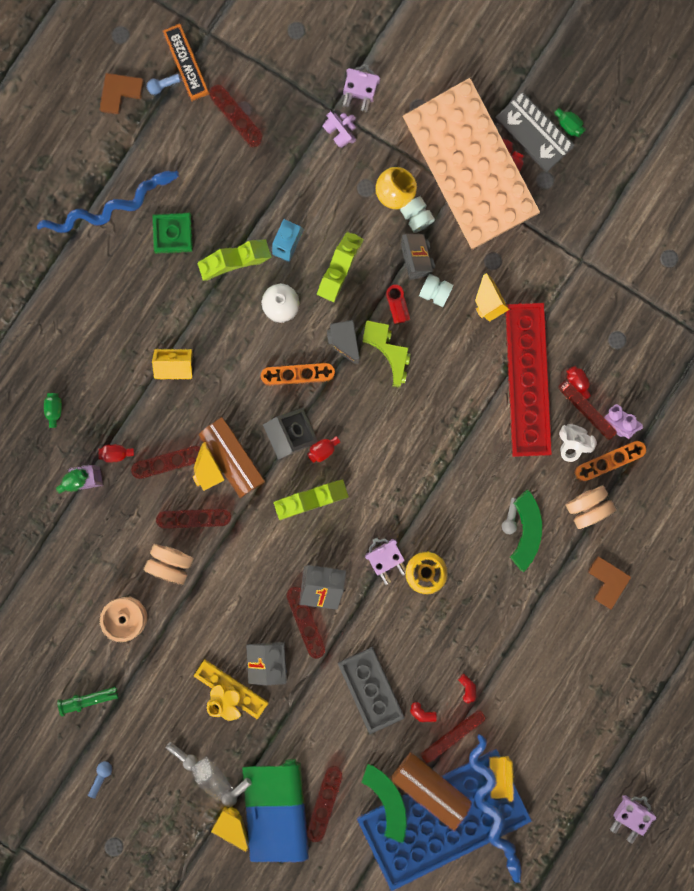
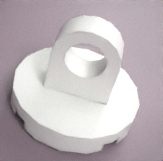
[559,424,597,462]

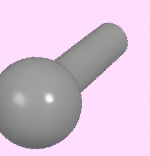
[502,498,517,534]
[166,742,198,770]
[222,778,252,807]

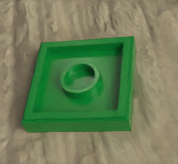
[152,213,193,253]

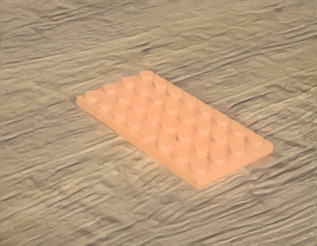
[403,78,540,249]

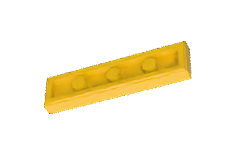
[194,659,269,720]

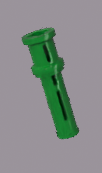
[57,686,119,717]

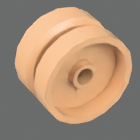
[566,485,616,529]
[144,544,194,584]
[100,597,147,642]

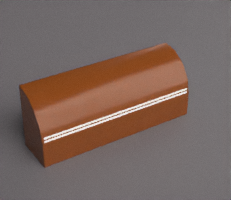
[199,417,265,499]
[391,752,472,831]

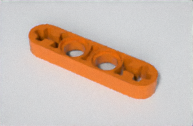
[260,363,335,385]
[575,441,646,481]

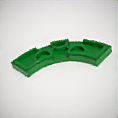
[510,490,542,572]
[361,764,407,843]

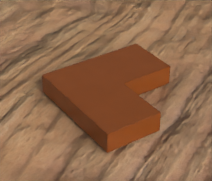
[100,73,144,114]
[587,556,631,610]

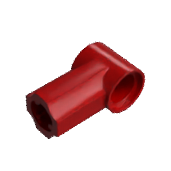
[386,285,410,324]

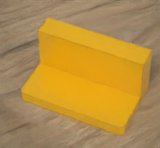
[152,349,193,379]
[489,756,513,801]

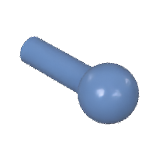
[147,74,182,94]
[88,761,112,799]

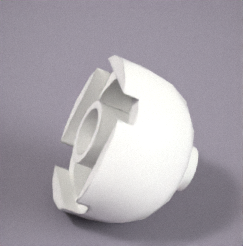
[262,284,300,323]

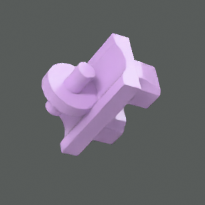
[323,112,357,147]
[603,404,643,439]

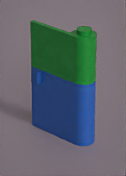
[242,759,309,862]

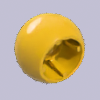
[375,167,417,209]
[405,552,448,594]

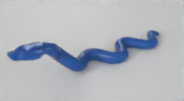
[37,171,179,233]
[469,735,522,883]

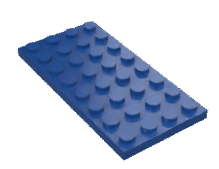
[357,749,532,891]

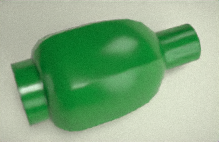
[554,108,585,137]
[44,393,62,428]
[56,468,89,493]

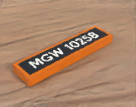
[163,24,209,101]

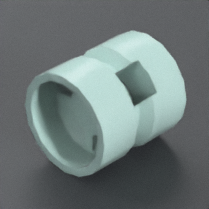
[400,197,435,233]
[419,274,453,307]

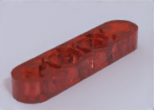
[209,85,262,147]
[558,380,617,440]
[131,446,201,479]
[156,509,232,528]
[286,586,325,659]
[420,709,486,763]
[307,766,342,842]

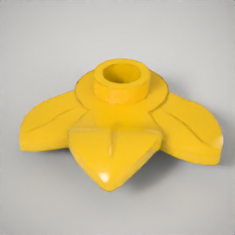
[207,684,241,720]

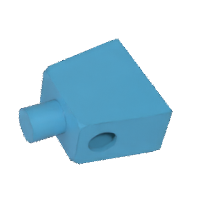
[272,219,304,262]

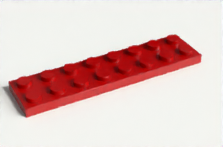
[505,303,552,457]

